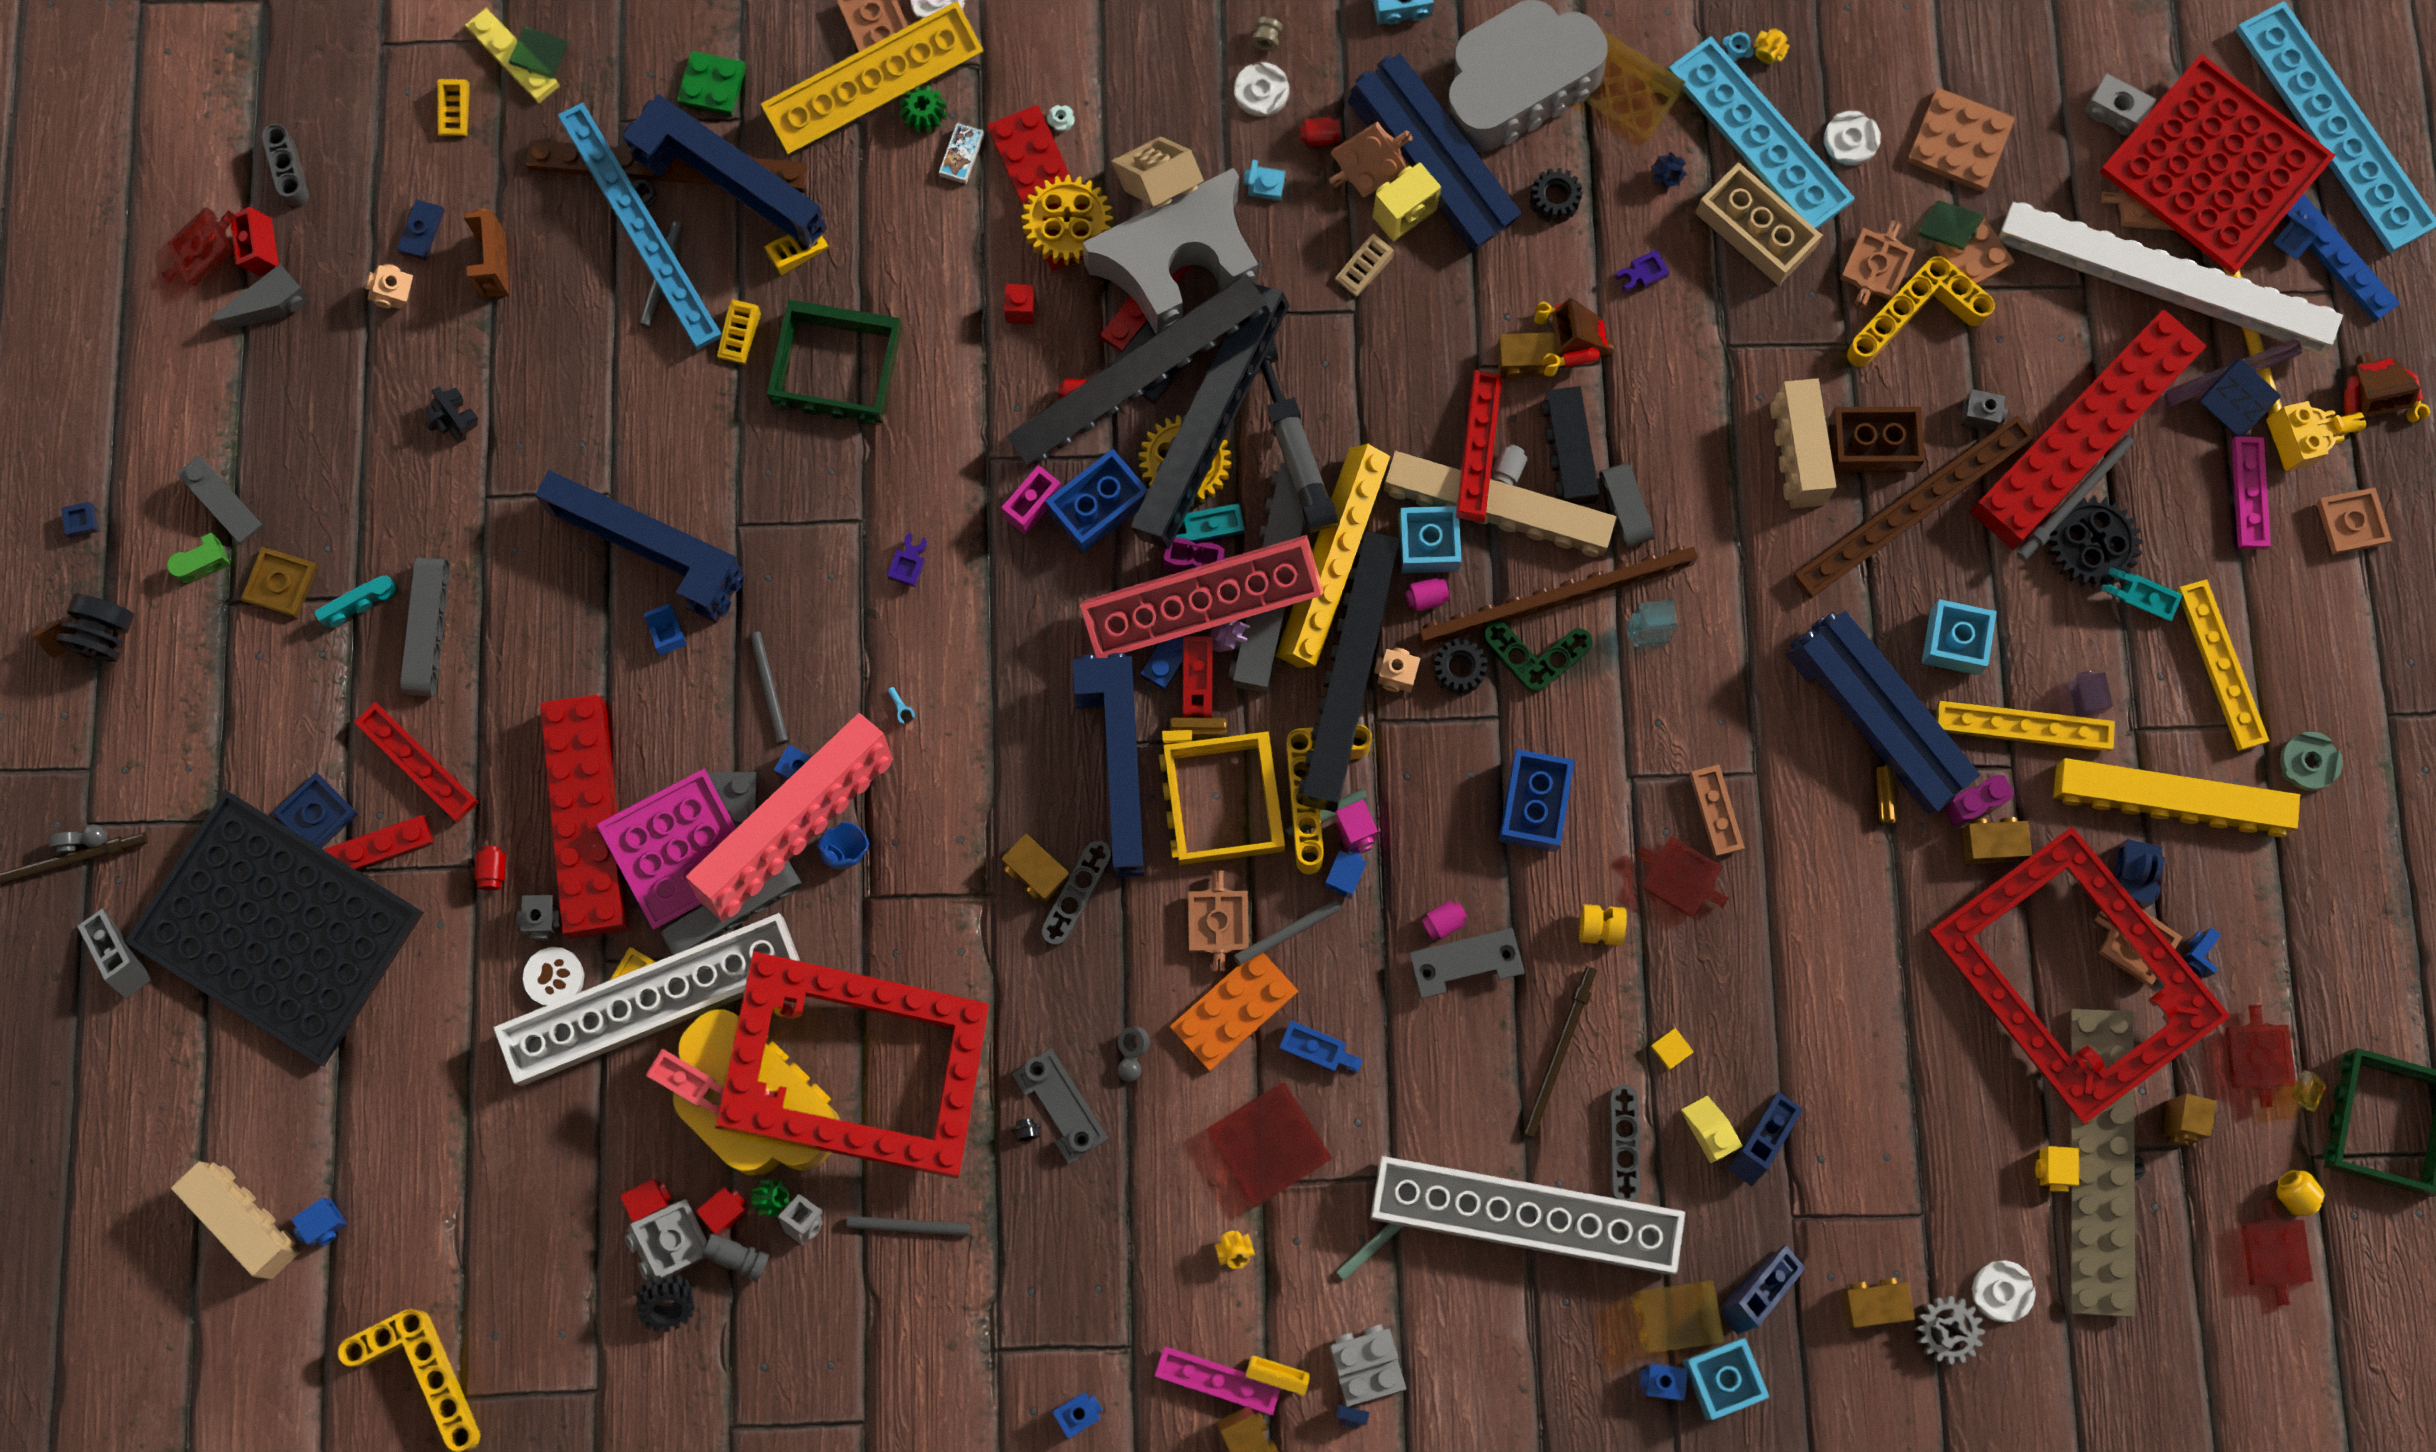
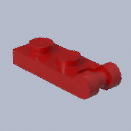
[1183,636,1213,718]

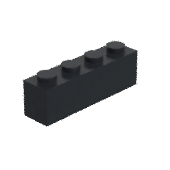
[1540,386,1599,505]

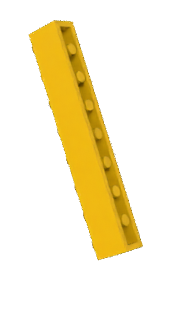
[1275,444,1390,668]
[2053,758,2300,837]

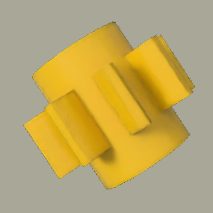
[1753,29,1790,64]
[1215,1231,1255,1269]

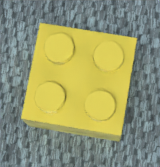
[1373,162,1441,242]

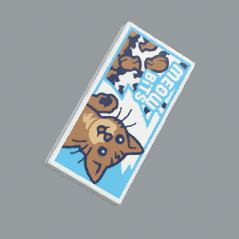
[939,123,984,184]

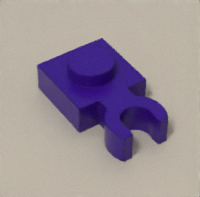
[1615,249,1670,293]
[887,533,927,588]

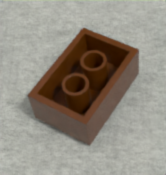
[1828,407,1925,473]

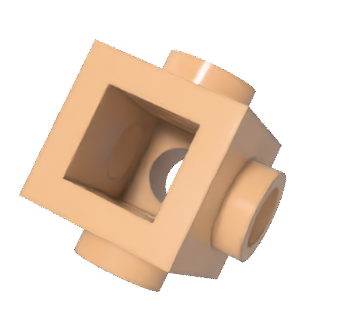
[365,265,413,309]
[1374,648,1420,692]

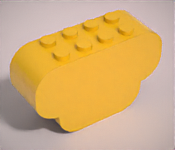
[673,1010,840,1176]

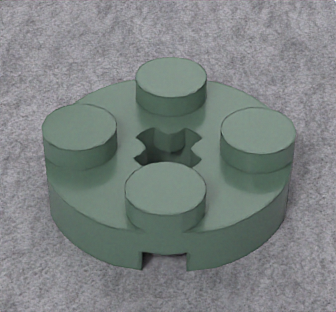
[2280,732,2343,791]

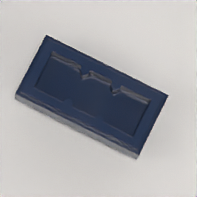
[397,199,445,260]

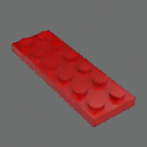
[987,104,1091,271]

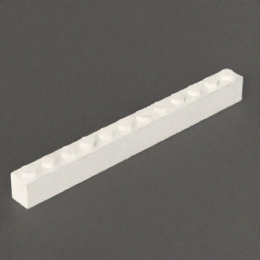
[1998,202,2343,355]

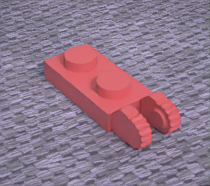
[646,1049,723,1115]

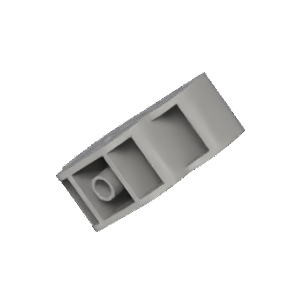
[1448,0,1608,152]

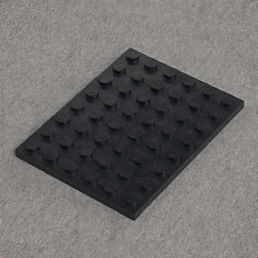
[124,790,424,1067]

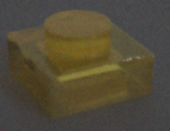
[2292,1070,2327,1112]

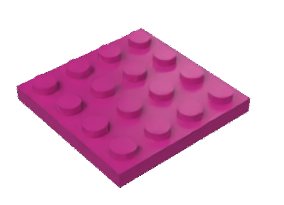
[596,768,736,930]

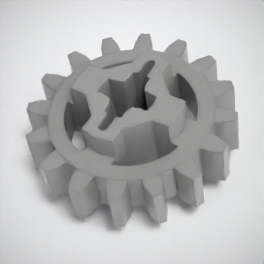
[1915,1296,1985,1365]

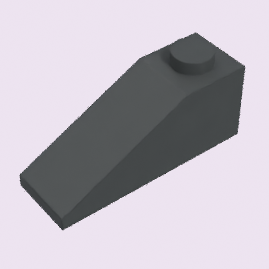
[212,264,309,331]
[177,455,263,544]
[78,908,151,998]

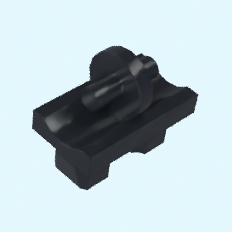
[425,386,478,444]

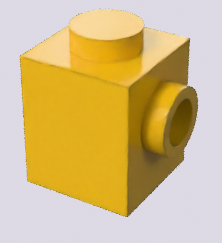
[2035,1146,2079,1192]

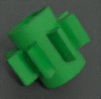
[751,1179,789,1217]

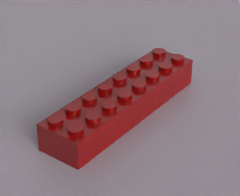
[540,694,629,939]

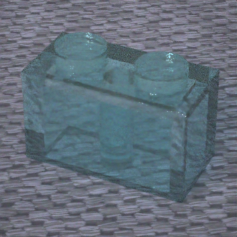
[1627,599,1678,647]

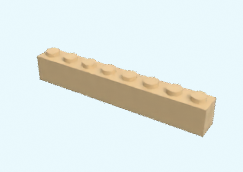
[1384,451,1617,557]

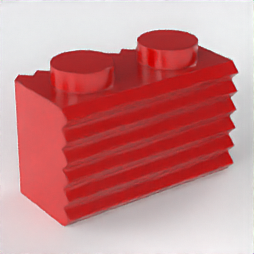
[229,207,279,277]

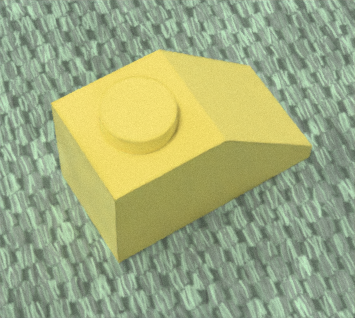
[1681,1095,1743,1164]

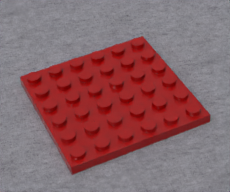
[2099,53,2336,275]

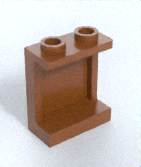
[464,208,509,298]

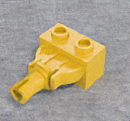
[2266,401,2366,471]

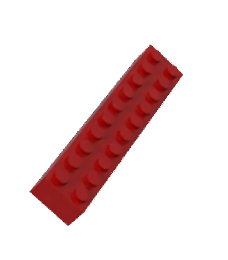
[1970,309,2207,550]

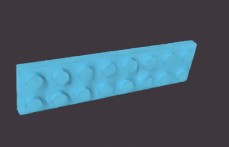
[1667,37,1855,230]

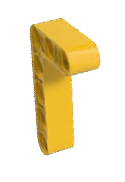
[1847,256,1995,367]
[1286,724,1372,875]
[338,1309,480,1452]

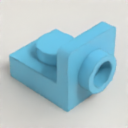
[1243,160,1285,201]

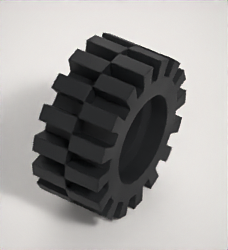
[1530,168,1583,223]
[1433,639,1487,695]
[636,1274,695,1332]

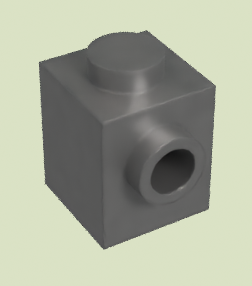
[1960,389,2008,432]

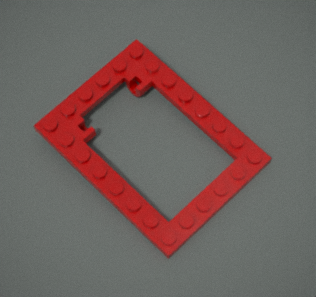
[1929,826,2231,1125]
[715,951,989,1179]

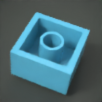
[1398,506,1462,573]
[1922,599,1997,675]
[1682,1338,1770,1420]

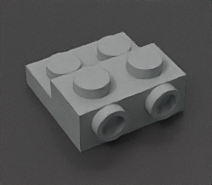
[625,1199,707,1282]
[1329,1324,1406,1407]

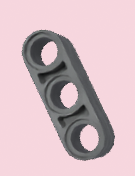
[262,124,309,208]
[1599,463,1654,548]

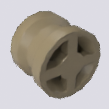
[1251,17,1283,51]

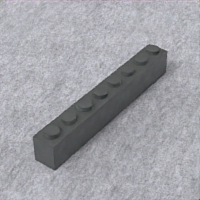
[1228,462,1304,694]

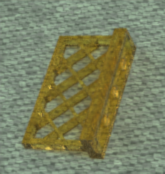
[1584,29,1686,142]

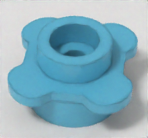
[1722,32,1754,62]

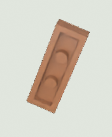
[1689,765,1745,858]

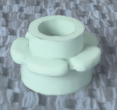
[1047,105,1075,132]

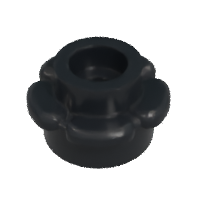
[1011,1118,1041,1142]

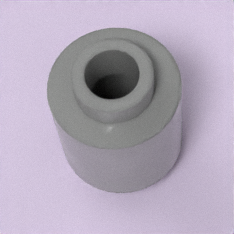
[1491,445,1528,486]

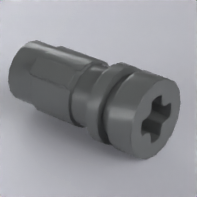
[701,1233,769,1283]

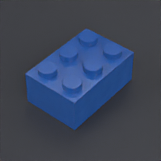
[1045,449,1147,554]
[1498,749,1575,852]

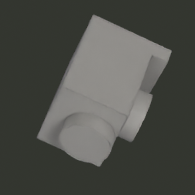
[778,1194,823,1246]

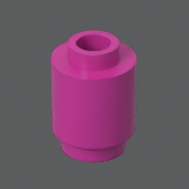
[1405,578,1449,612]
[1421,900,1467,940]

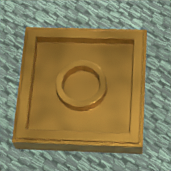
[240,547,319,619]

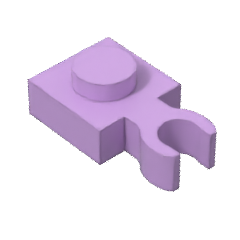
[1211,620,1250,652]

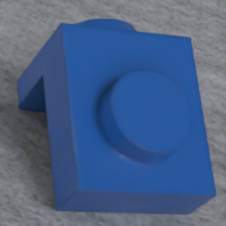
[2273,213,2319,261]
[643,604,687,656]
[2182,928,2221,978]

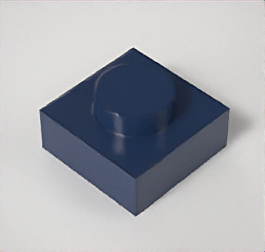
[61,502,98,538]
[1335,1405,1369,1429]

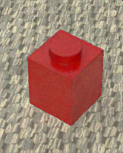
[1004,284,1036,325]
[620,1178,672,1223]
[696,1187,748,1236]

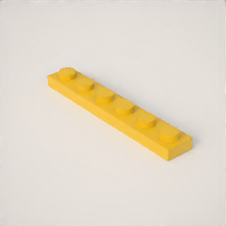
[2176,579,2269,752]
[1936,701,2115,752]

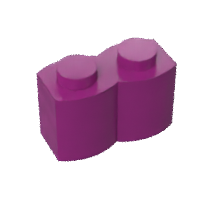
[1164,537,1225,574]
[1944,775,2015,826]

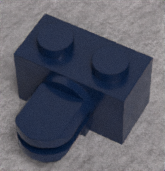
[2113,839,2165,909]

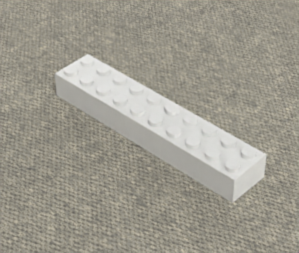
[494,913,800,1086]
[1370,1156,1685,1275]

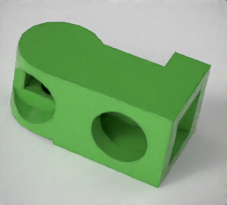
[167,533,231,583]

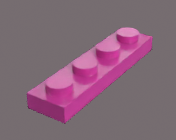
[2232,436,2271,550]
[1155,1346,1281,1415]

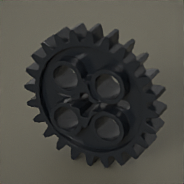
[2046,495,2143,588]

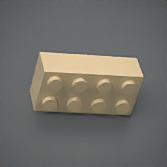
[1112,136,1204,207]
[1695,162,1823,286]
[1770,378,1837,509]
[171,1161,300,1279]

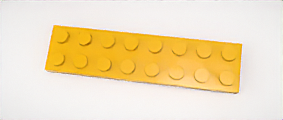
[761,1,984,155]

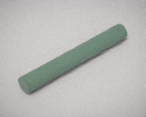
[1285,788,1368,839]
[1336,1223,1404,1281]

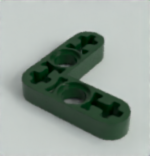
[1483,621,1593,693]

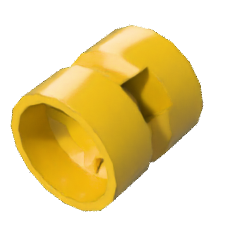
[1579,904,1626,946]

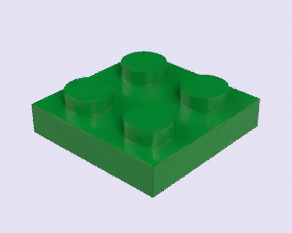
[677,51,746,116]

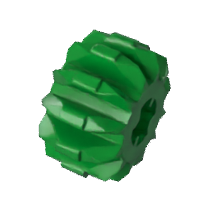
[900,85,947,134]

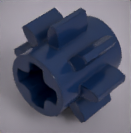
[1651,152,1687,189]

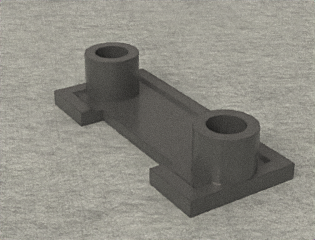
[1409,928,1525,999]
[1012,1048,1109,1164]

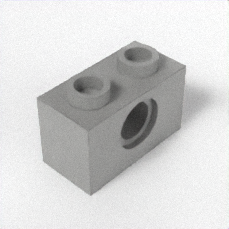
[2084,74,2157,136]

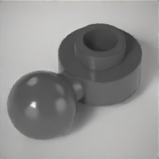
[48,825,107,854]
[1117,1027,1150,1082]

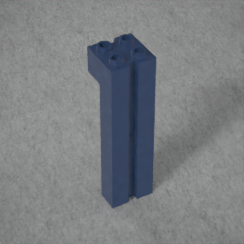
[1348,53,1522,253]
[623,94,827,250]
[535,470,744,623]
[1785,611,1981,814]
[1072,653,1144,878]

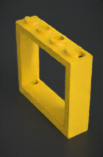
[1159,731,1285,866]

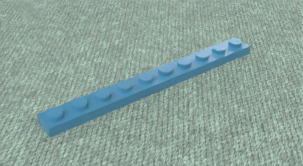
[558,103,722,350]

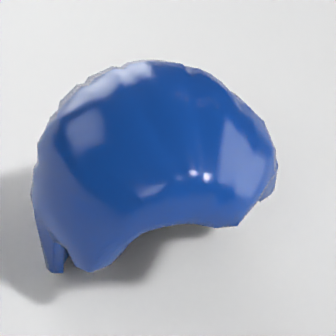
[817,821,870,870]

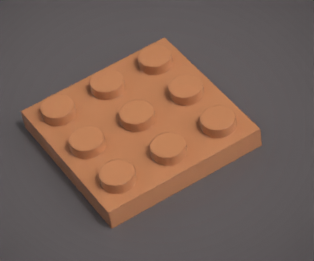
[1907,87,2015,193]

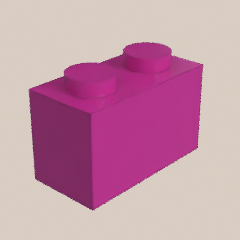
[1001,465,1061,536]
[1333,799,1378,855]

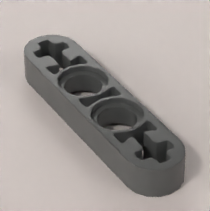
[1042,841,1111,947]
[1609,1085,1641,1202]

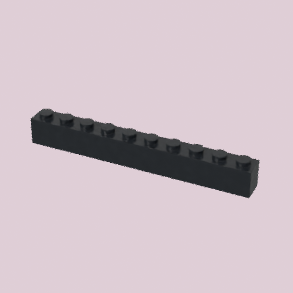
[1008,274,1267,465]
[1131,283,1290,549]
[1298,531,1400,813]

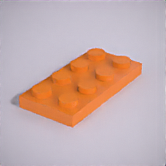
[1170,953,1299,1072]

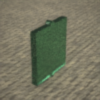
[509,26,569,79]
[1918,200,1984,250]

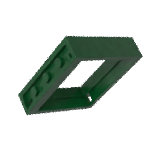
[767,299,903,424]
[2322,1048,2436,1197]

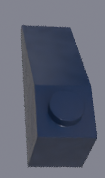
[1727,1091,1803,1186]
[1717,1245,1805,1334]

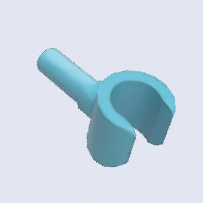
[888,687,915,725]

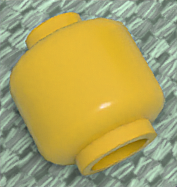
[2276,1170,2325,1216]

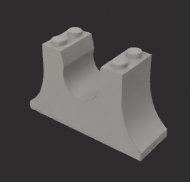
[1083,168,1258,334]

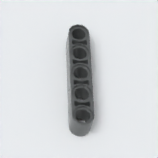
[401,557,450,697]
[661,860,802,955]

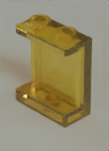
[1633,1280,1724,1354]

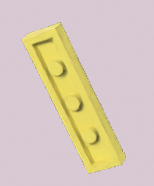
[465,8,560,104]

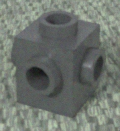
[517,895,562,941]

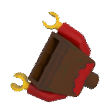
[1534,297,1615,376]
[2342,352,2430,436]

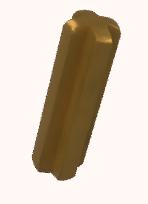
[1170,718,1227,735]
[1876,766,1896,824]

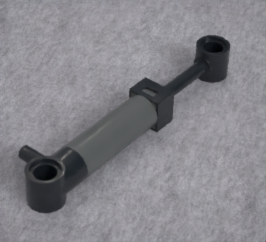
[1259,339,1338,533]

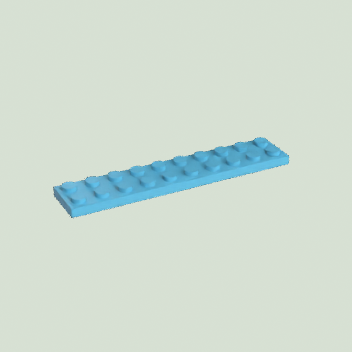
[2235,1,2436,254]

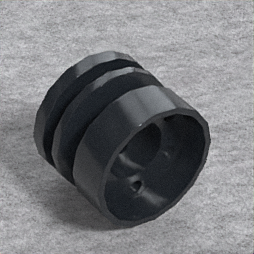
[56,593,135,662]

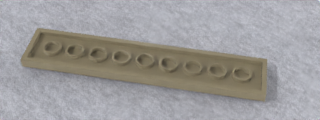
[2070,1009,2136,1317]

